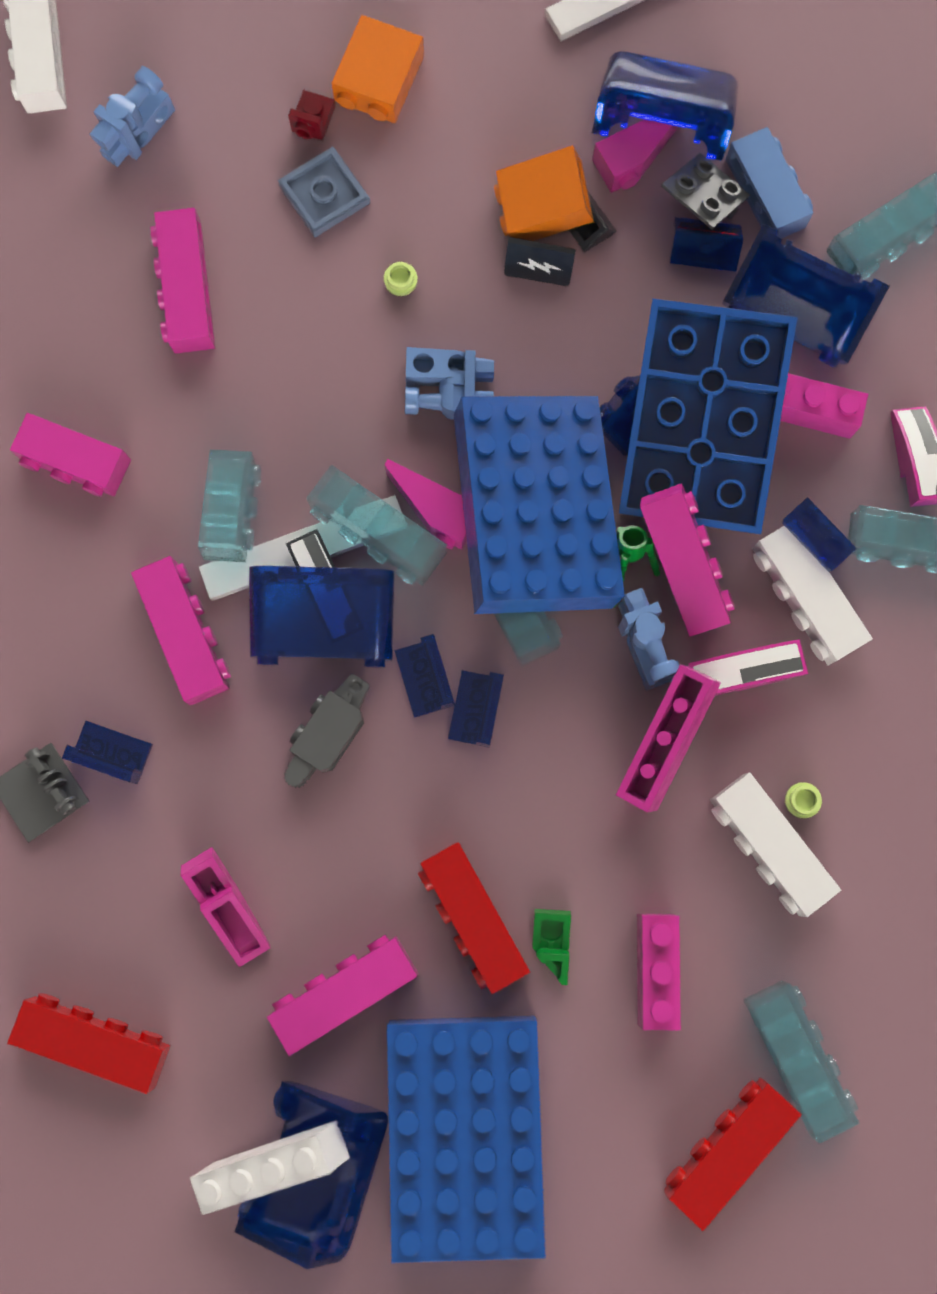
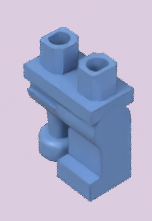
[90,66,175,167]
[405,347,494,420]
[618,588,680,691]

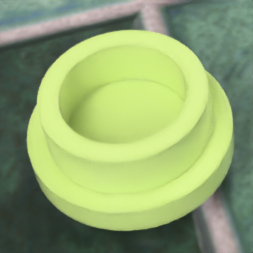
[384,262,418,296]
[785,782,822,818]

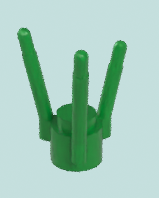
[614,525,660,607]

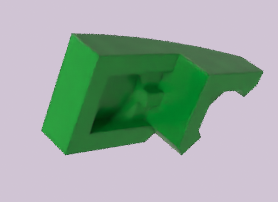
[532,909,571,985]

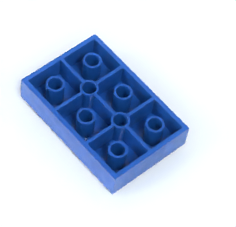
[619,298,798,534]
[454,396,625,614]
[387,1015,546,1263]

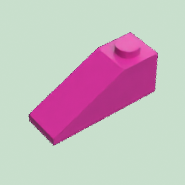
[592,100,687,193]
[384,459,467,550]

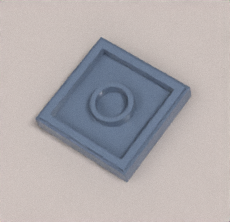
[277,146,370,238]

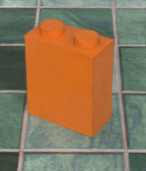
[331,14,424,123]
[494,145,594,241]

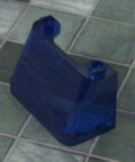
[592,51,738,161]
[723,223,890,368]
[249,566,395,668]
[234,1081,388,1269]

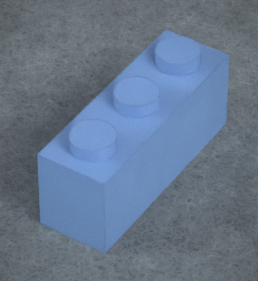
[725,127,813,244]

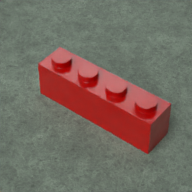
[418,842,530,994]
[7,993,171,1094]
[663,1077,802,1231]

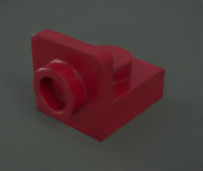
[288,90,336,141]

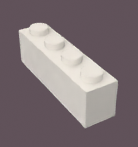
[3,0,67,113]
[752,520,873,665]
[710,772,842,917]
[190,1120,350,1215]

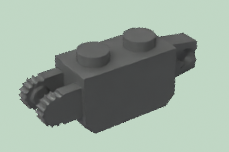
[284,673,370,788]

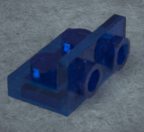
[600,376,640,455]
[782,497,857,572]

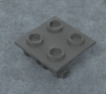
[661,153,750,229]
[0,743,90,842]

